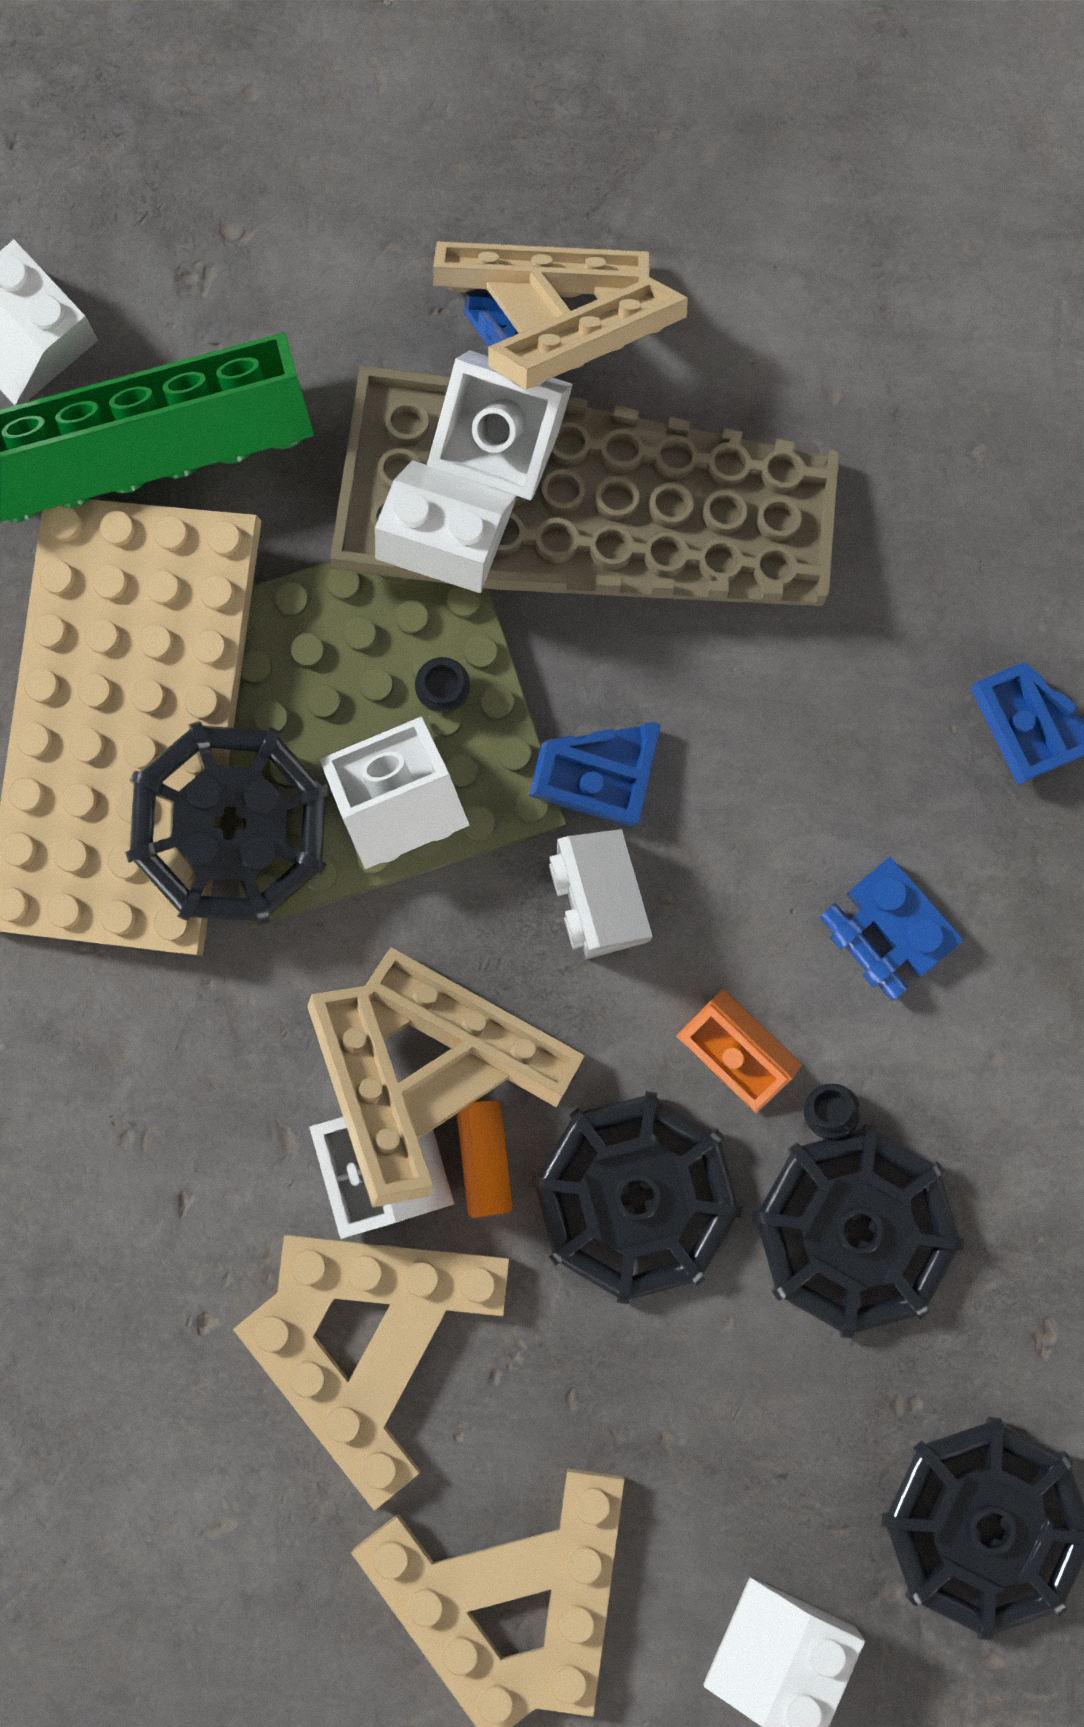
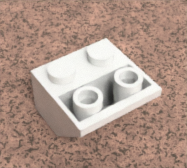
[549,829,653,960]
[309,1117,454,1239]

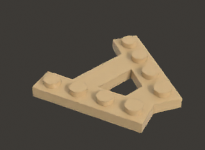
[433,241,688,390]
[307,947,585,1207]
[233,1235,509,1511]
[351,1468,624,1727]

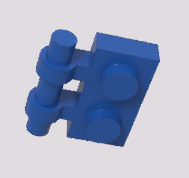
[819,856,963,1001]

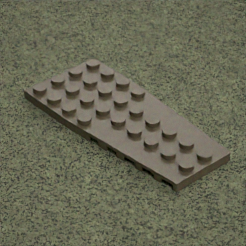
[330,366,839,606]

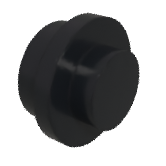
[415,657,470,713]
[804,1084,861,1140]

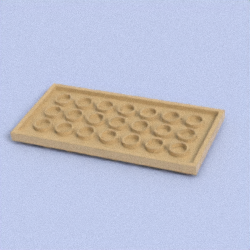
[0,500,262,956]

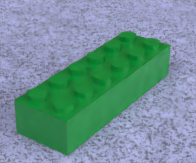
[0,332,314,523]

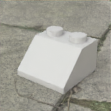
[0,240,98,406]
[427,350,573,500]
[375,460,516,594]
[319,716,469,869]
[703,1576,865,1727]

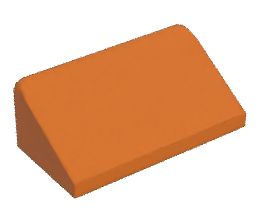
[676,989,801,1114]
[457,1101,513,1218]

